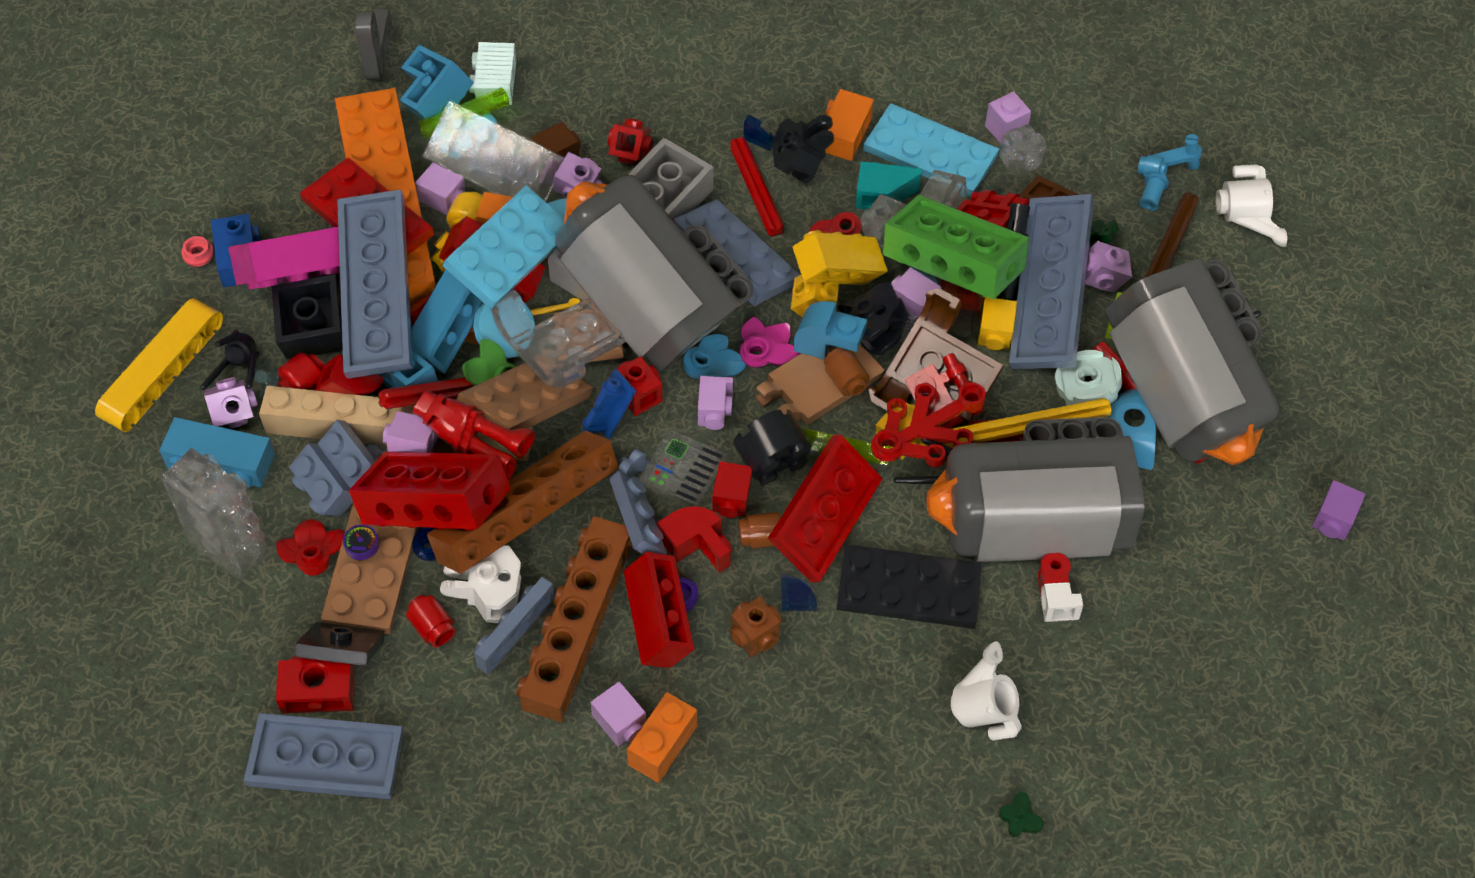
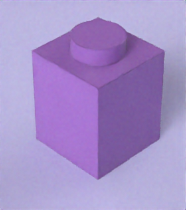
[1312,480,1366,540]

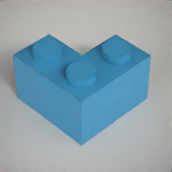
[399,45,474,130]

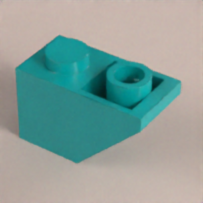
[855,161,922,212]

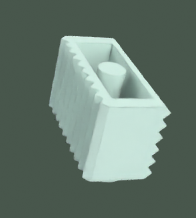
[469,42,517,105]

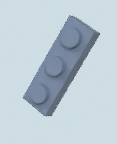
[609,470,667,555]
[474,577,555,675]

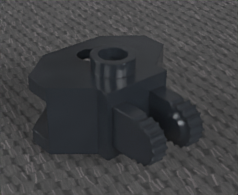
[772,114,834,184]
[838,283,909,355]

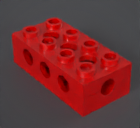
[348,452,511,531]

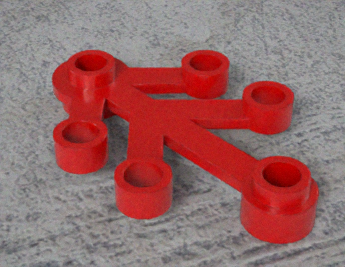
[871,382,985,468]

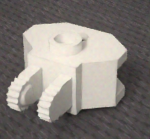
[440,545,521,623]

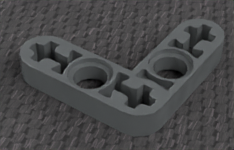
[356,8,392,80]

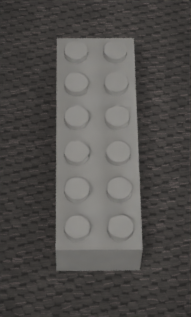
[548,138,714,308]

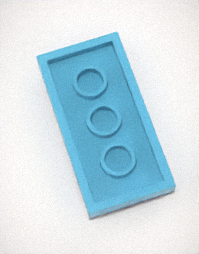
[863,103,999,196]
[442,185,564,309]

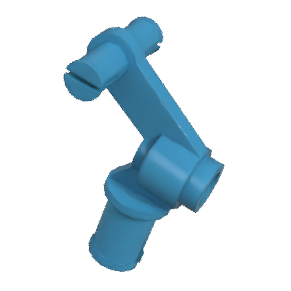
[1138,134,1202,211]

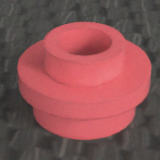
[181,236,214,267]

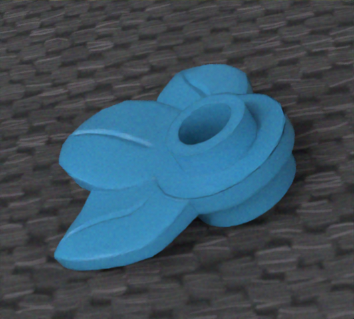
[683,334,747,379]

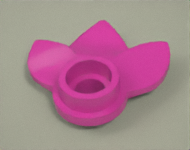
[740,317,800,367]

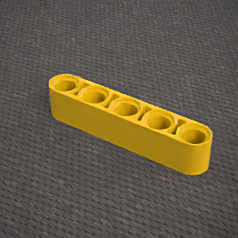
[95,298,223,432]

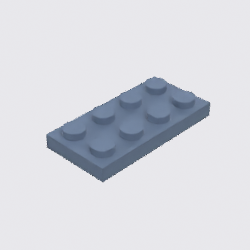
[672,199,800,306]
[244,713,404,800]

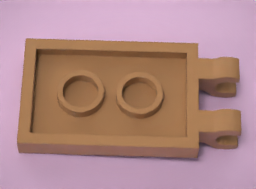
[755,344,885,425]

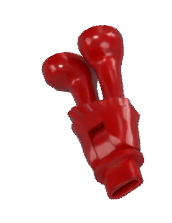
[413,390,536,481]

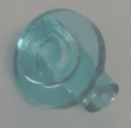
[254,367,280,397]

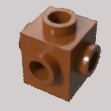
[729,596,782,658]

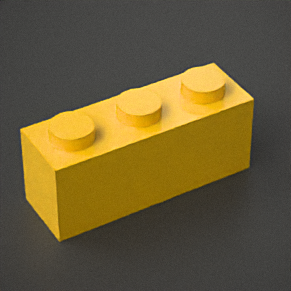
[792,230,888,285]

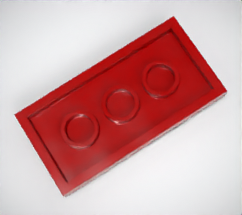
[300,157,434,256]
[767,434,883,583]

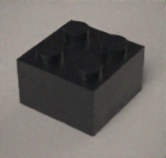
[271,274,343,359]

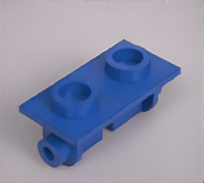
[582,369,636,439]

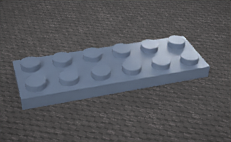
[337,189,413,379]
[1009,194,1094,369]

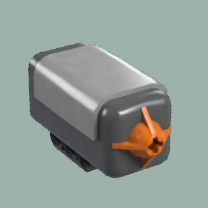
[555,174,754,373]
[1104,258,1280,466]
[926,417,1144,562]

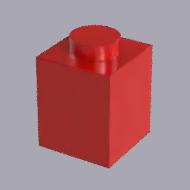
[712,461,752,518]

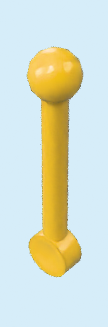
[530,298,581,316]

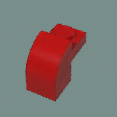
[315,354,384,396]
[657,506,732,573]

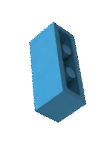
[411,270,484,374]
[159,417,275,488]

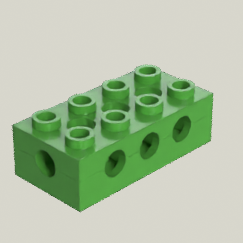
[883,195,1029,300]

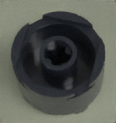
[733,409,811,486]

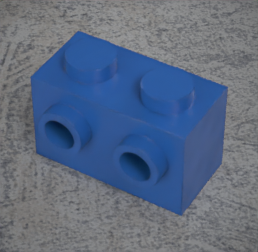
[211,213,261,288]

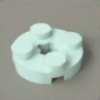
[1055,350,1122,405]

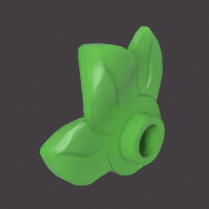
[462,339,516,386]

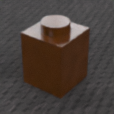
[531,122,581,175]

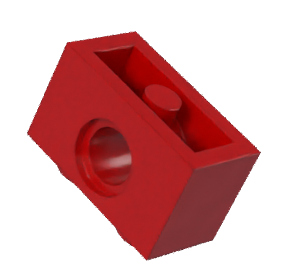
[276,656,355,714]

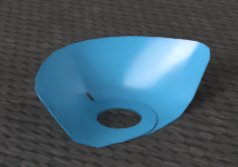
[1109,389,1156,470]

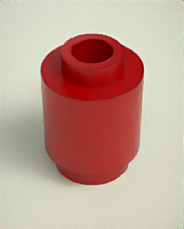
[406,595,456,648]

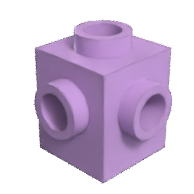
[553,152,604,199]
[1085,241,1132,292]
[204,377,258,428]

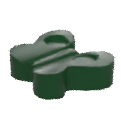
[1090,220,1119,243]
[999,792,1044,837]

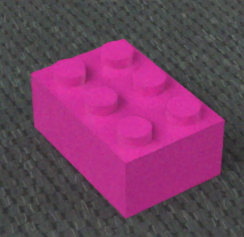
[228,227,340,290]

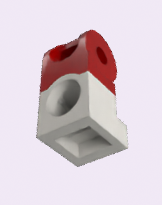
[1037,553,1083,622]

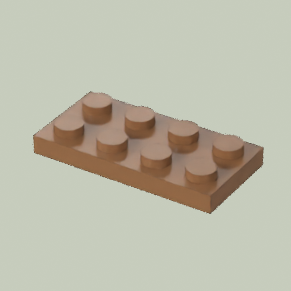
[457,355,593,430]
[321,503,419,634]

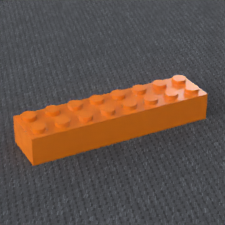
[335,88,436,307]

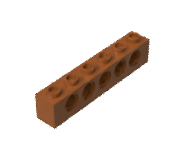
[427,430,619,574]
[516,516,632,722]

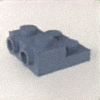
[289,420,376,516]

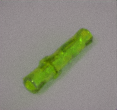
[419,87,509,139]

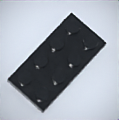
[836,544,982,629]

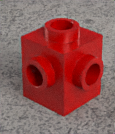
[607,118,654,164]
[617,356,663,416]

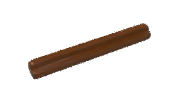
[1145,192,1199,277]

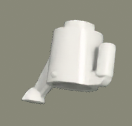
[1216,164,1287,247]
[950,641,1022,741]

